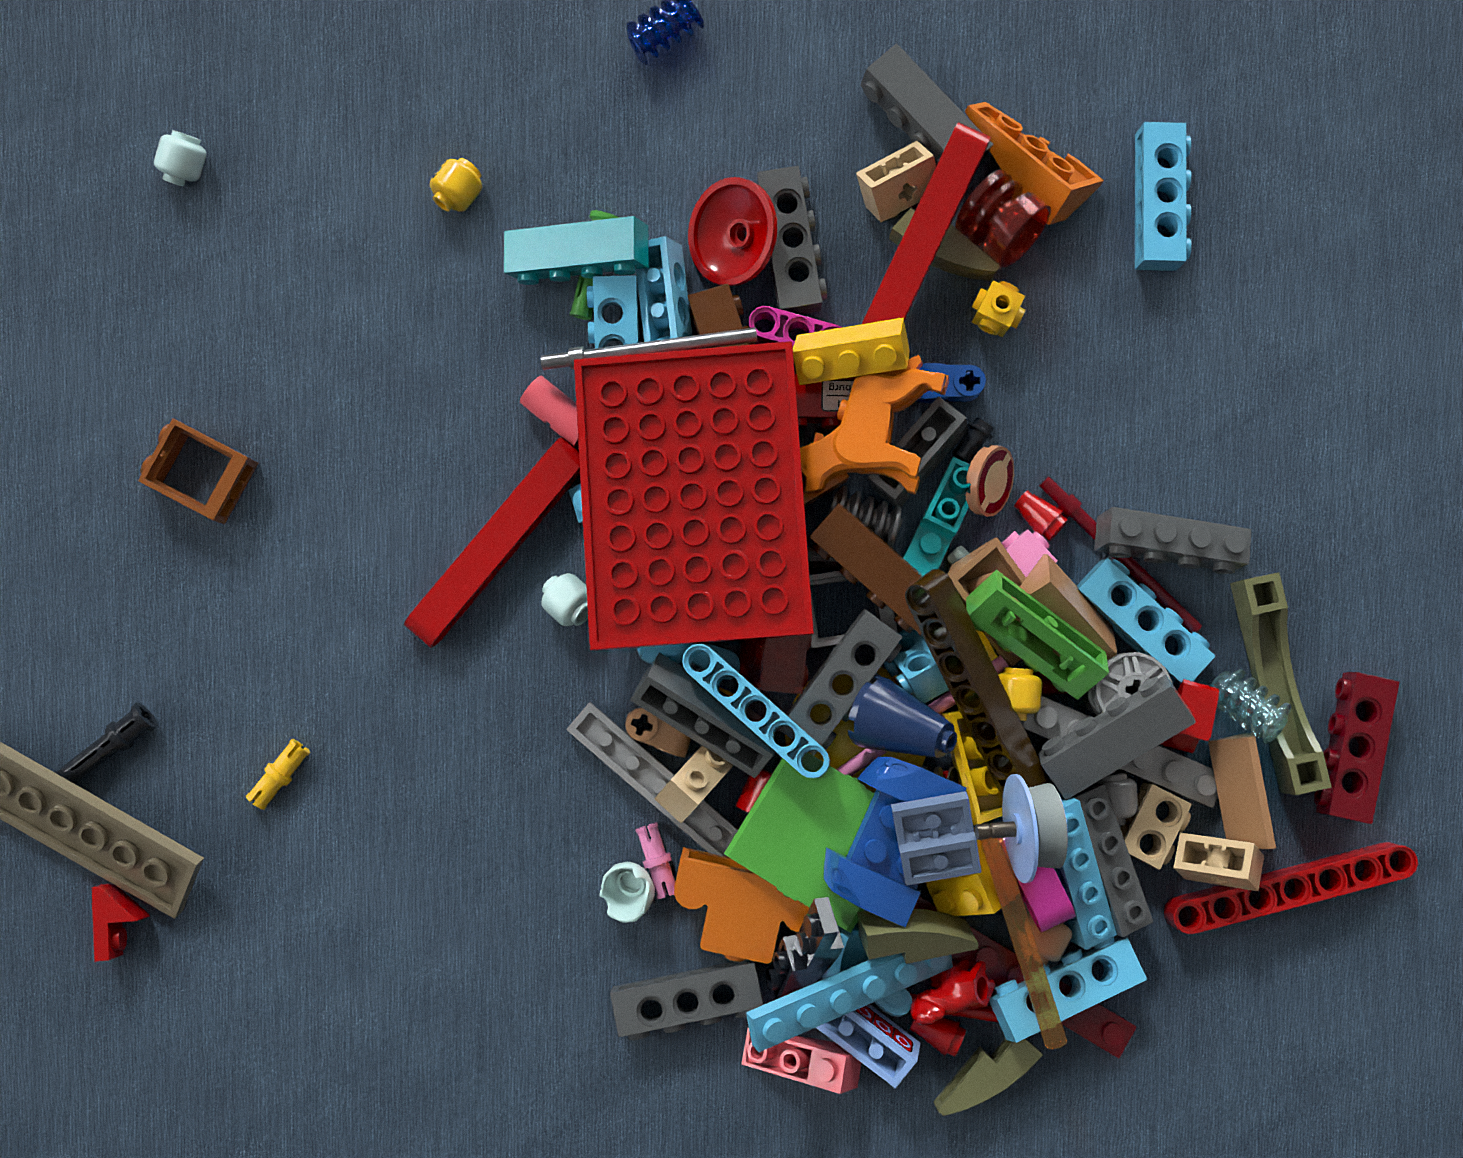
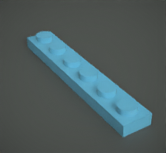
[746,953,953,1052]

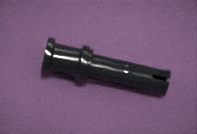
[54,702,158,784]

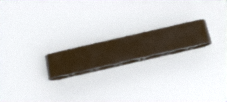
[905,569,1049,798]

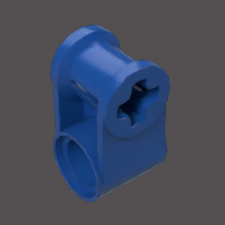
[916,363,986,404]

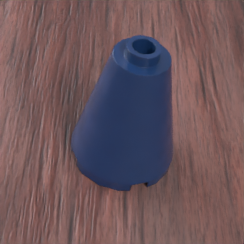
[848,675,957,758]

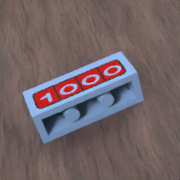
[816,1004,920,1088]

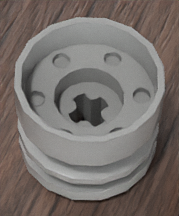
[1083,652,1172,718]

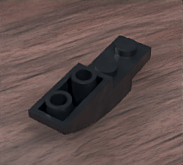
[766,897,844,999]

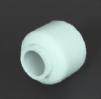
[154,130,207,186]
[541,573,588,626]

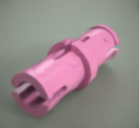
[635,822,675,899]

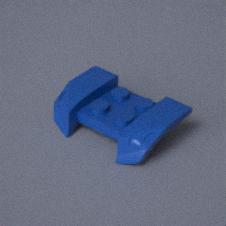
[824,757,967,927]

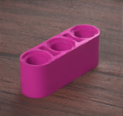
[749,306,842,347]
[997,838,1076,933]

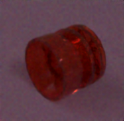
[955,170,1051,267]

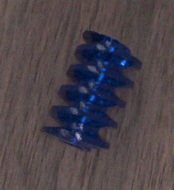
[626,0,704,65]

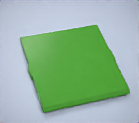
[724,743,874,933]

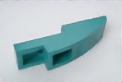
[903,457,971,575]

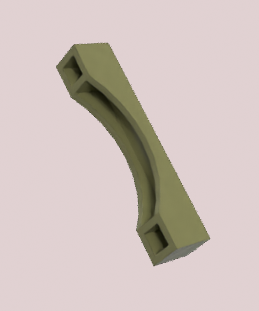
[1230,572,1332,795]

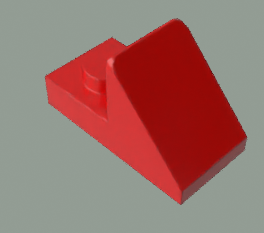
[1161,679,1219,753]
[92,883,149,962]

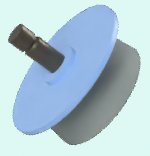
[975,774,1068,883]

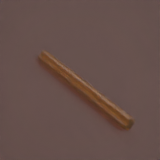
[980,837,1067,1049]

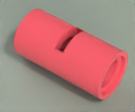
[520,375,579,447]

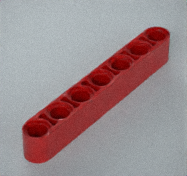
[862,122,991,324]
[404,437,580,648]
[1164,842,1418,934]

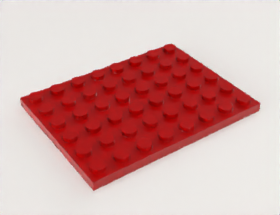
[574,341,814,651]

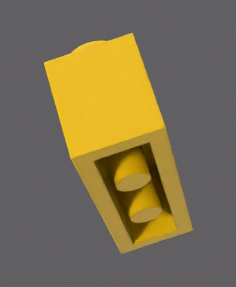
[793,318,910,385]

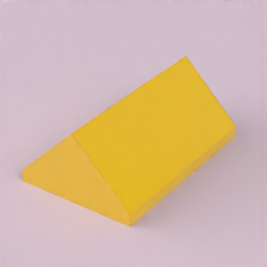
[941,710,1003,825]

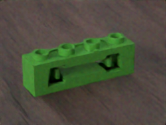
[966,569,1109,700]

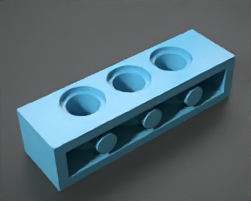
[1135,122,1191,271]
[636,236,693,342]
[587,275,640,348]
[1077,558,1215,688]
[1054,792,1117,950]
[989,937,1147,1043]

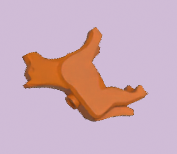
[800,355,950,495]

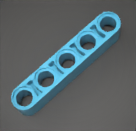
[682,644,830,779]

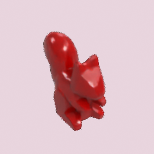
[910,959,995,1025]

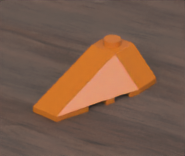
[965,102,1104,225]

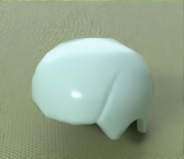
[599,861,655,923]

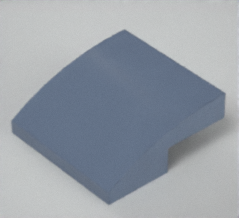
[891,791,981,886]

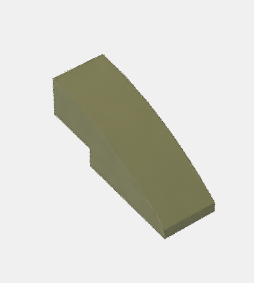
[889,208,1000,281]
[857,909,978,964]
[933,1038,1043,1116]

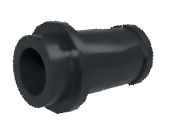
[952,417,994,464]

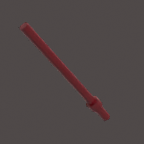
[1039,476,1202,634]

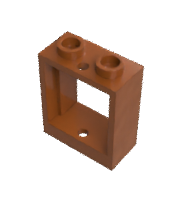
[138,418,259,525]

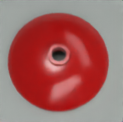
[688,177,778,286]

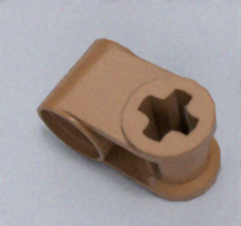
[625,708,691,758]

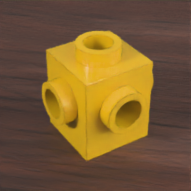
[971,280,1026,337]

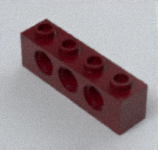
[1314,672,1400,824]

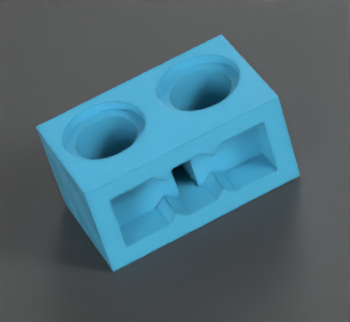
[883,629,949,703]

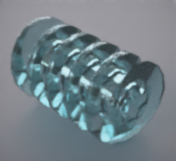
[1210,669,1292,744]

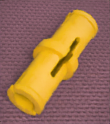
[246,739,311,810]

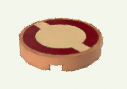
[965,445,1014,517]

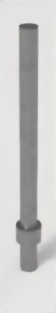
[541,327,758,370]

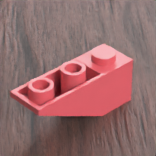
[742,1028,861,1094]

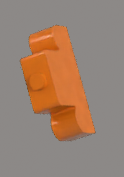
[674,847,809,964]

